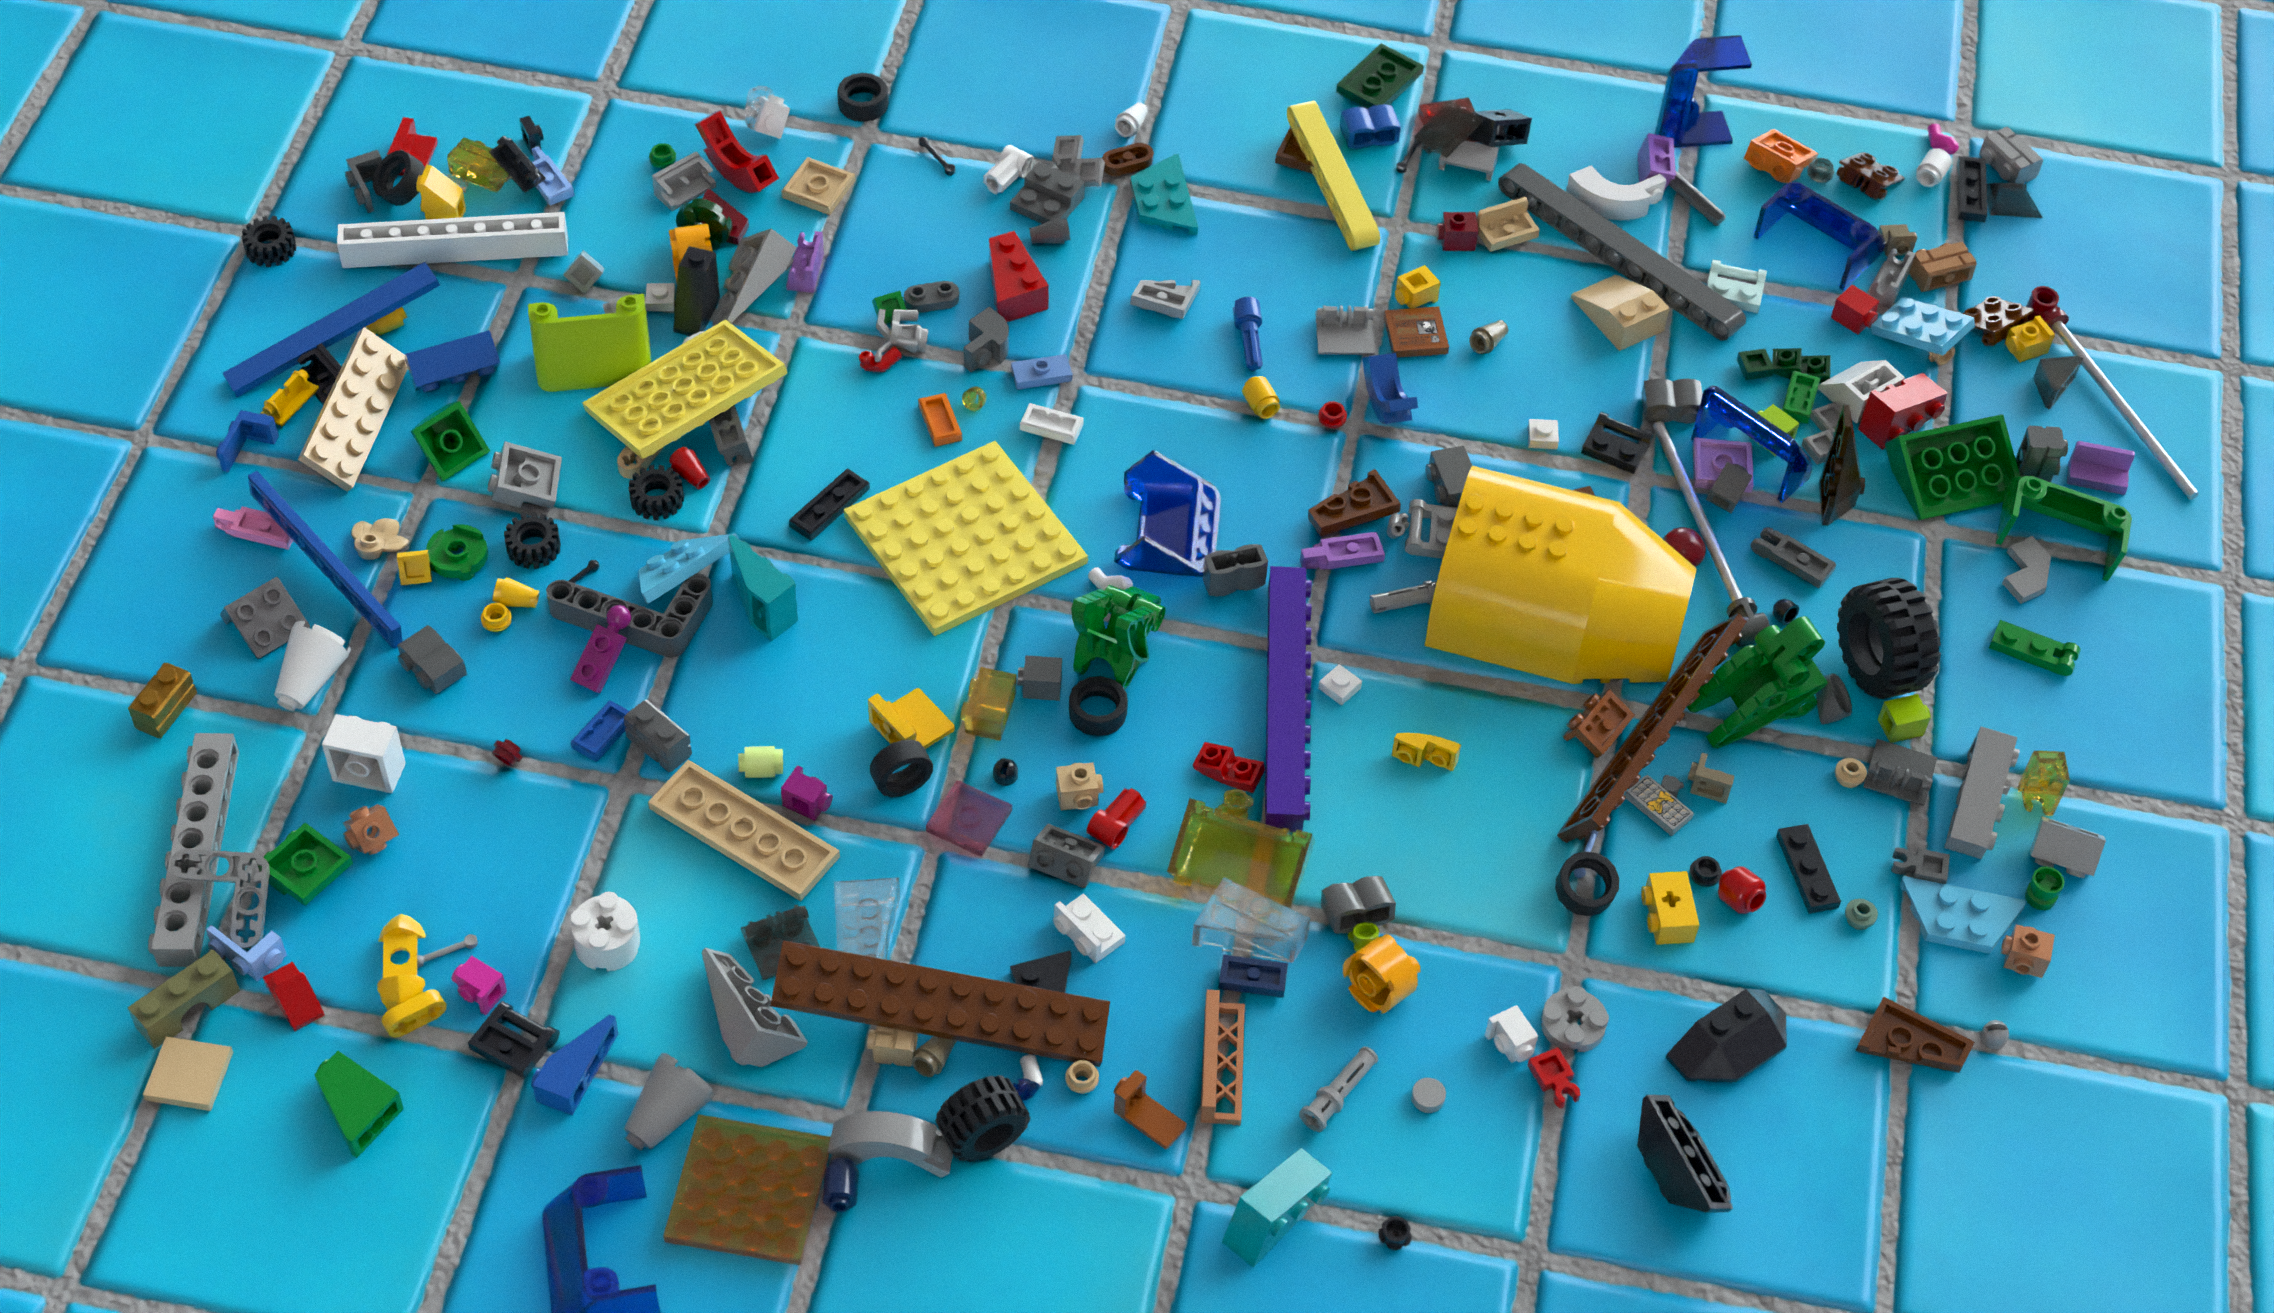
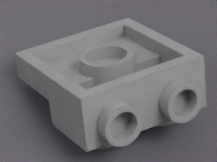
[487,441,562,509]

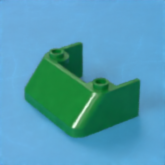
[1995,476,2132,581]

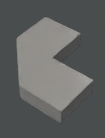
[1052,135,1105,187]
[1802,402,1842,465]
[2002,536,2051,604]

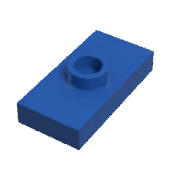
[571,700,629,762]

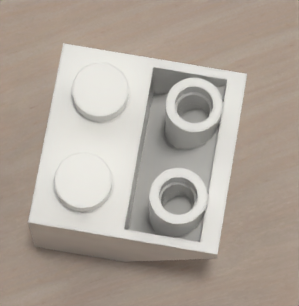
[1818,360,1905,424]

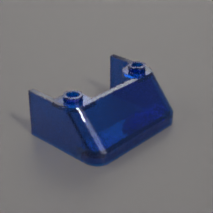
[1655,35,1752,148]
[1753,182,1886,291]
[542,1165,661,1313]

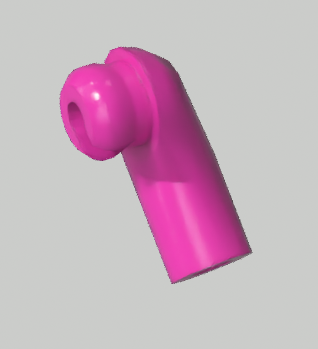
[1927,123,1959,155]

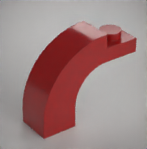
[695,110,779,193]

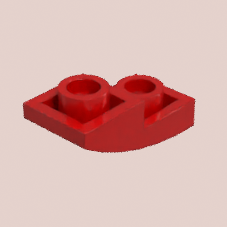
[1193,742,1265,793]

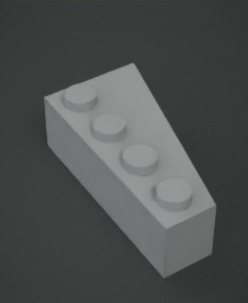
[1944,726,2020,859]

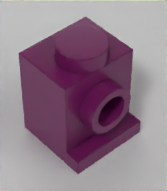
[781,765,833,821]

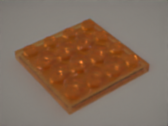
[663,1114,831,1266]

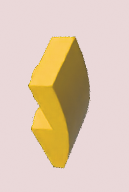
[1391,733,1461,771]

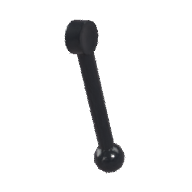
[1396,133,1425,173]
[918,137,955,175]
[568,560,599,583]

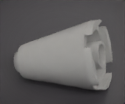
[624,1053,715,1151]

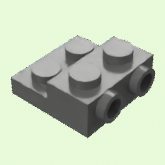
[1010,162,1085,224]

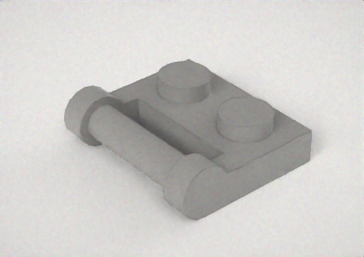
[1405,499,1458,559]

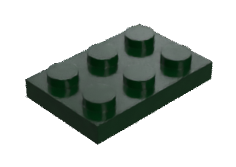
[1336,43,1424,109]

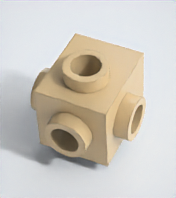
[1056,762,1104,811]

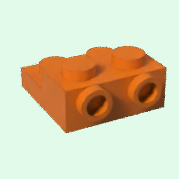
[1743,129,1818,183]

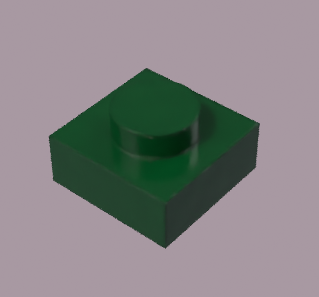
[1737,348,1774,380]

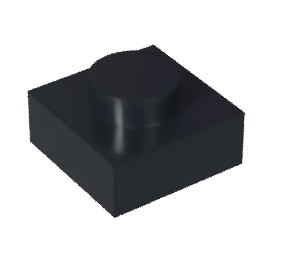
[519,115,544,155]

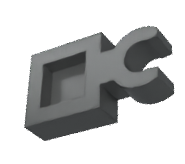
[1891,847,1950,884]

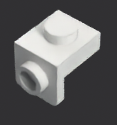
[754,94,791,139]

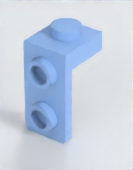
[206,925,287,981]

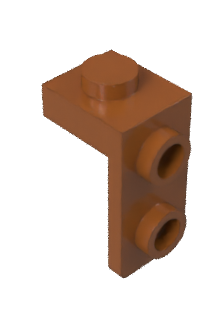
[1113,1069,1187,1149]

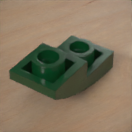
[1772,348,1831,383]

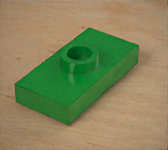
[1782,371,1821,424]

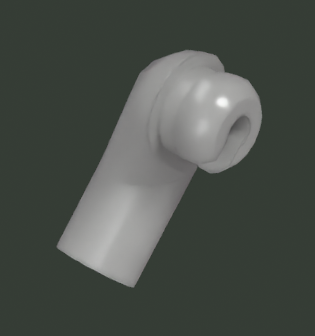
[1387,513,1409,539]

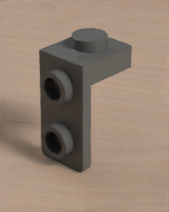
[345,150,382,213]

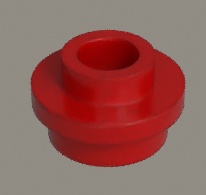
[1318,401,1347,428]

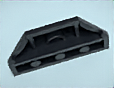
[1665,989,1787,1082]
[1637,1095,1733,1213]

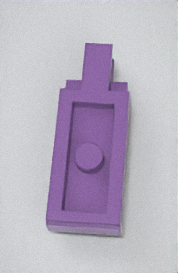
[1300,532,1385,570]

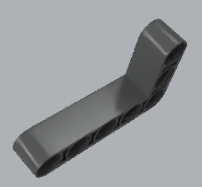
[546,573,713,658]

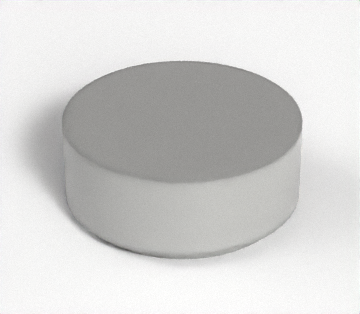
[1411,1078,1446,1113]

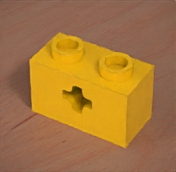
[1641,871,1700,945]

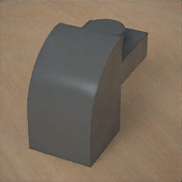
[964,307,1009,372]

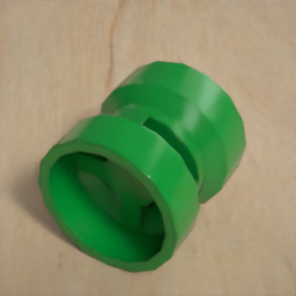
[2025,866,2065,910]

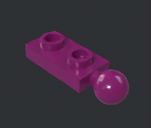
[570,605,631,694]

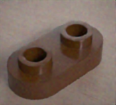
[1102,143,1154,176]

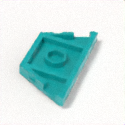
[1130,154,1198,235]

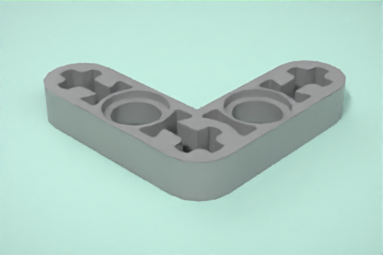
[170,849,270,949]

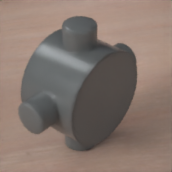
[1661,775,1684,798]

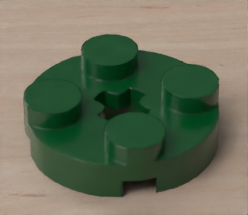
[676,198,732,250]

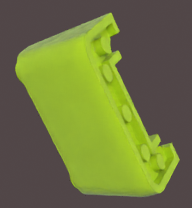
[528,294,652,392]

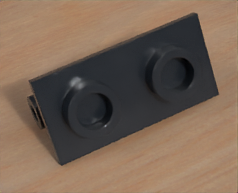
[489,136,546,193]

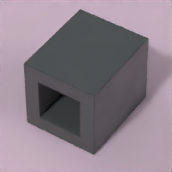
[1706,462,1753,513]
[1017,655,1062,701]

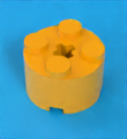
[669,224,713,283]
[1343,934,1421,1014]

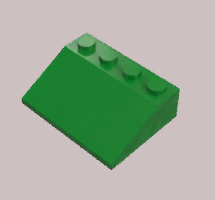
[1885,414,2020,521]

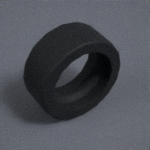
[837,73,888,122]
[373,150,425,206]
[1069,676,1128,736]
[870,740,933,797]
[1555,851,1619,916]

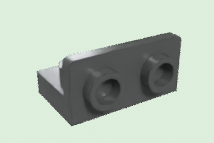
[1028,824,1106,888]

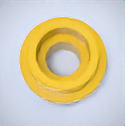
[481,603,512,632]

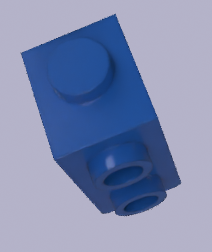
[216,410,279,472]

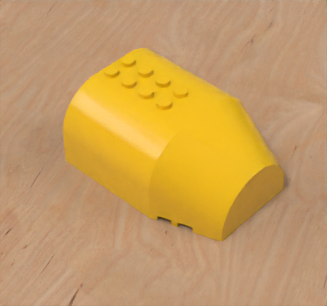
[1425,465,1697,684]

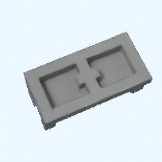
[1439,136,1498,181]
[652,151,716,211]
[1867,248,1916,309]

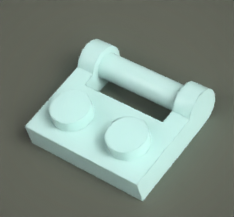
[1707,260,1767,313]

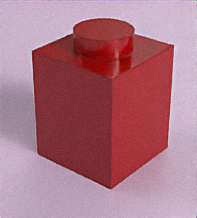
[1831,284,1880,335]

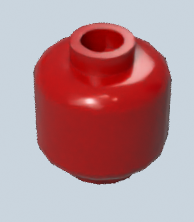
[1718,866,1767,914]

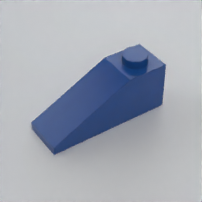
[531,1014,619,1115]

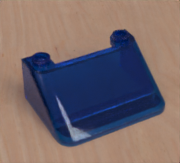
[1691,386,1812,503]
[1114,450,1221,578]

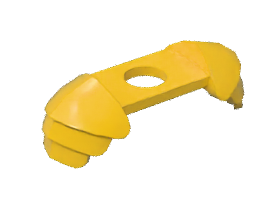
[377,914,426,1010]

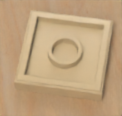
[781,157,855,215]
[143,1036,233,1111]

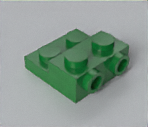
[257,822,353,906]

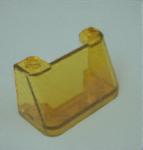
[1167,798,1315,914]

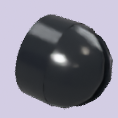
[1773,599,1799,625]
[993,758,1018,786]

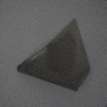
[1986,183,2043,218]

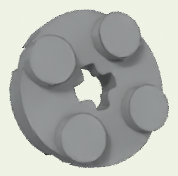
[1541,986,1609,1052]

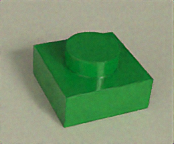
[872,290,907,325]

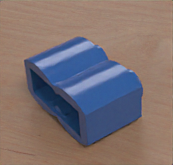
[1340,105,1401,149]

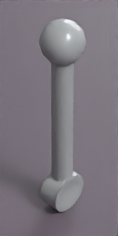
[417,934,478,968]

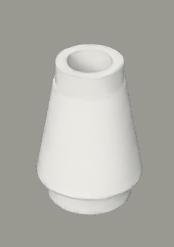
[1115,103,1148,137]

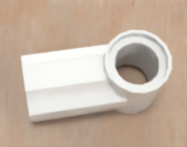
[983,145,1035,195]

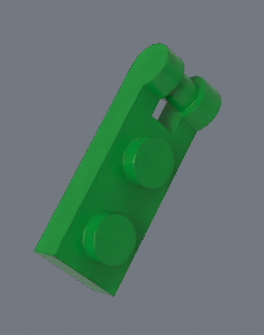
[1989,620,2081,676]

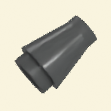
[1029,217,1071,244]

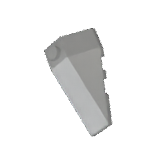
[713,228,796,326]
[701,948,808,1067]

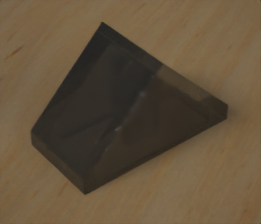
[2033,356,2083,410]

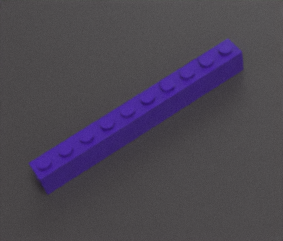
[1264,566,1312,833]

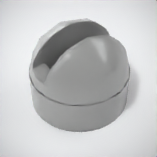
[1980,1020,2009,1049]

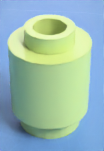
[738,746,783,778]

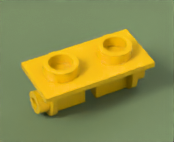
[261,369,319,426]

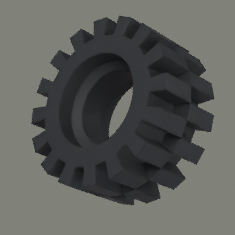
[241,216,296,267]
[629,465,684,520]
[504,512,561,569]

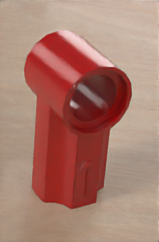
[1086,788,1146,849]

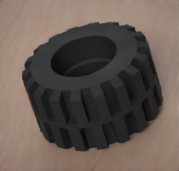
[936,1075,1030,1162]

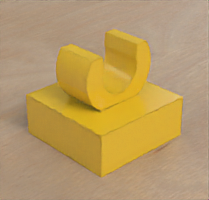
[397,550,432,585]

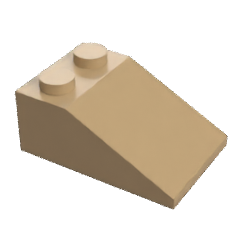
[1571,275,1670,351]

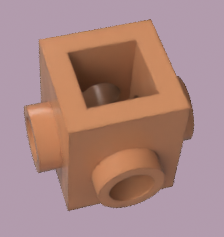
[343,804,399,855]
[2001,924,2055,978]

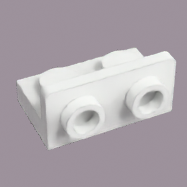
[1053,893,1126,963]

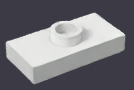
[1020,403,1084,445]

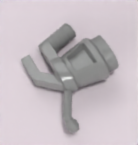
[874,309,928,362]

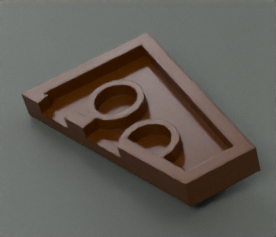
[1308,469,1401,536]
[1855,997,1975,1073]

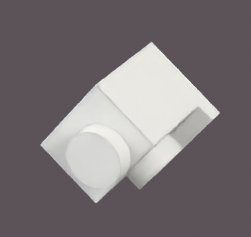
[1485,1005,1538,1063]

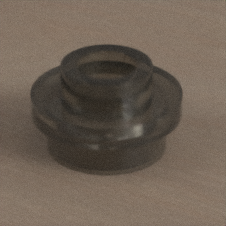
[1807,158,1834,182]

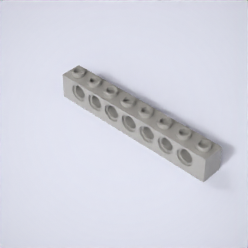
[148,733,239,967]

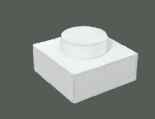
[645,283,676,311]
[1528,419,1559,449]
[1318,664,1362,706]

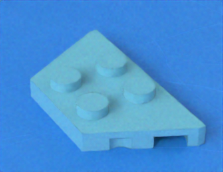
[638,534,739,604]
[1900,876,2026,954]

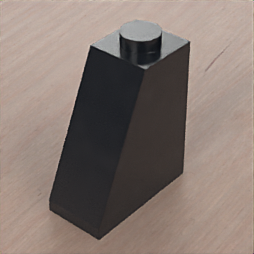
[673,246,720,336]

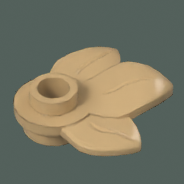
[351,518,409,560]

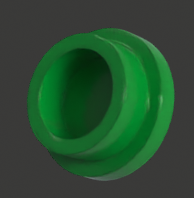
[649,143,677,168]

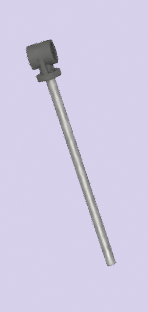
[1653,421,1770,647]

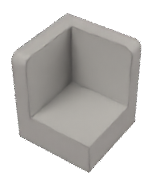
[563,250,604,294]

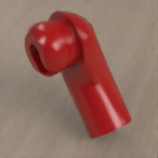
[859,346,902,372]

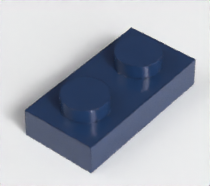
[1219,954,1288,998]

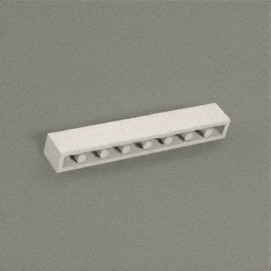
[337,212,568,268]

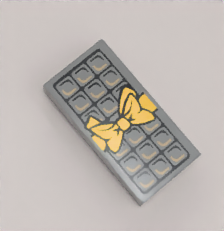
[1625,775,1694,836]

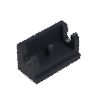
[297,343,342,405]

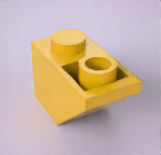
[416,165,466,220]

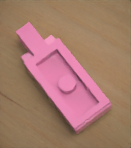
[213,506,293,550]

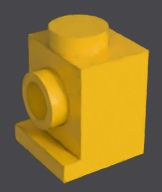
[1395,265,1441,308]
[2004,315,2055,362]

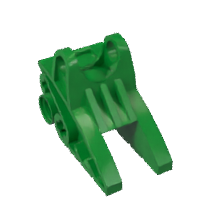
[1071,585,1166,690]
[1687,616,1828,749]

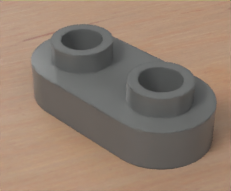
[904,281,959,313]

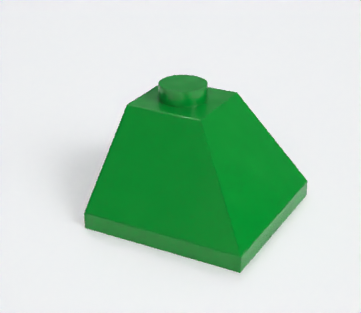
[410,401,490,482]

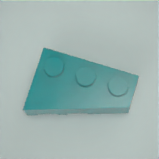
[1222,1148,1332,1267]

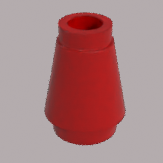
[669,447,710,490]

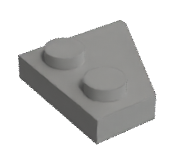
[1130,280,1201,319]

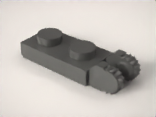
[1750,527,1836,588]

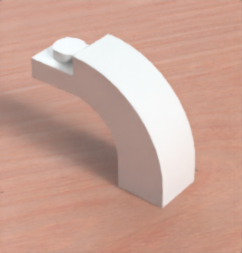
[1566,166,1666,220]

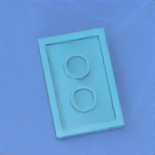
[1871,297,1975,355]

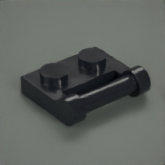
[1581,411,1655,474]
[468,1001,560,1079]

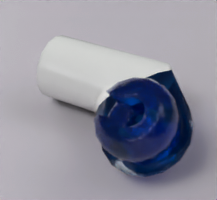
[1013,1055,1043,1101]

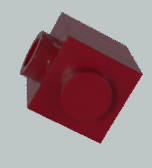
[1436,212,1478,251]

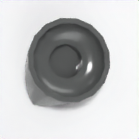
[1816,673,1852,724]

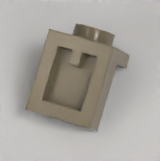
[1878,224,1917,256]
[1687,753,1735,804]

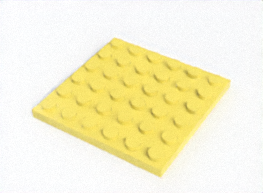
[844,441,1088,636]

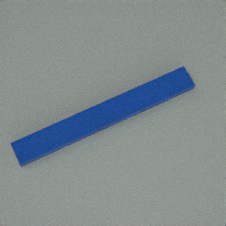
[222,262,440,397]
[248,471,402,648]

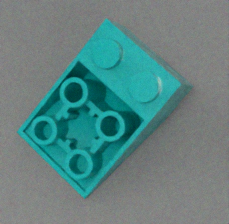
[728,534,798,641]

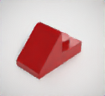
[262,961,325,1031]

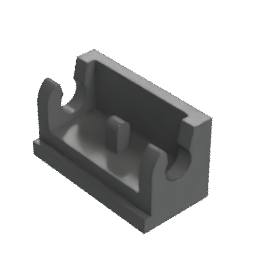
[709,405,754,466]

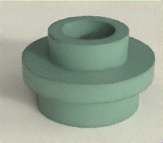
[1845,899,1878,930]

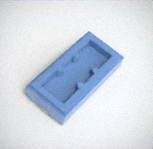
[1011,354,1073,390]

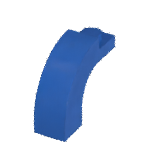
[1362,353,1418,424]

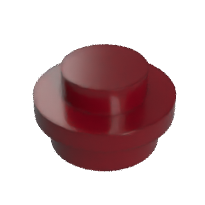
[492,739,522,767]

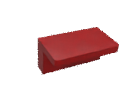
[387,117,438,176]

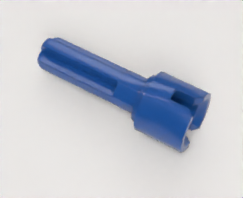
[1232,297,1263,371]

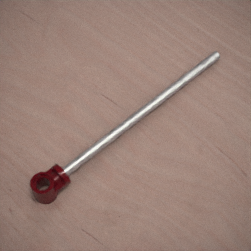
[2026,286,2199,500]

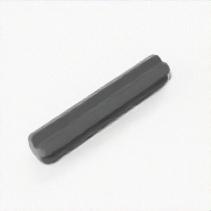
[1668,172,1726,226]

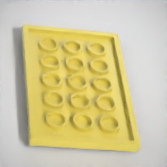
[582,319,788,459]

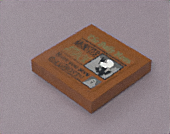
[1384,307,1449,358]

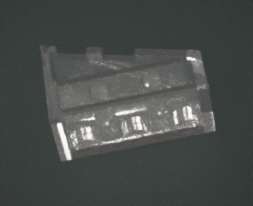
[1192,877,1310,963]

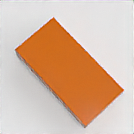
[918,393,962,447]

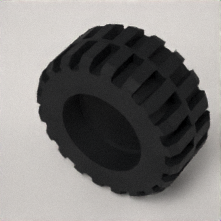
[1837,577,1941,699]

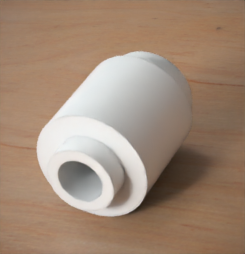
[1916,148,1952,187]

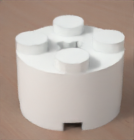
[571,892,640,971]

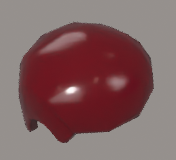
[1663,527,1706,567]

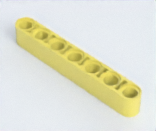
[1287,100,1380,251]

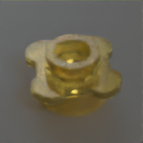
[1218,789,1254,821]

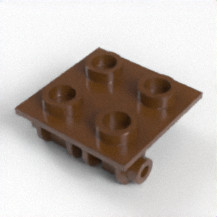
[1836,152,1905,200]
[1962,296,2034,346]

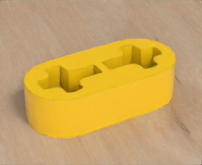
[381,989,447,1038]

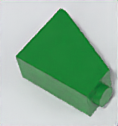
[314,1051,404,1158]

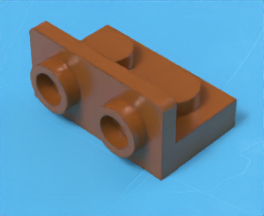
[1563,689,1635,758]

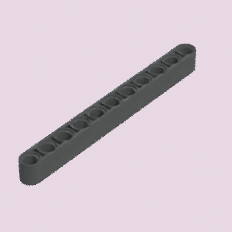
[1498,163,1746,341]

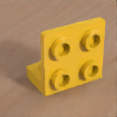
[868,688,955,749]

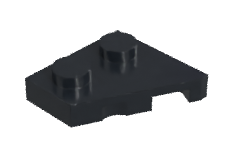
[1010,950,1072,993]

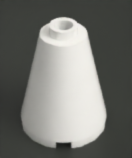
[274,621,351,711]

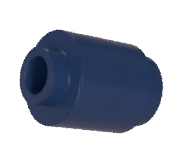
[822,1158,859,1212]

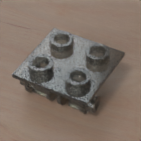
[1413,100,1484,158]
[740,905,820,981]

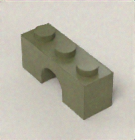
[127,949,240,1049]

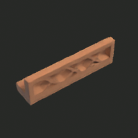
[1200,990,1245,1125]

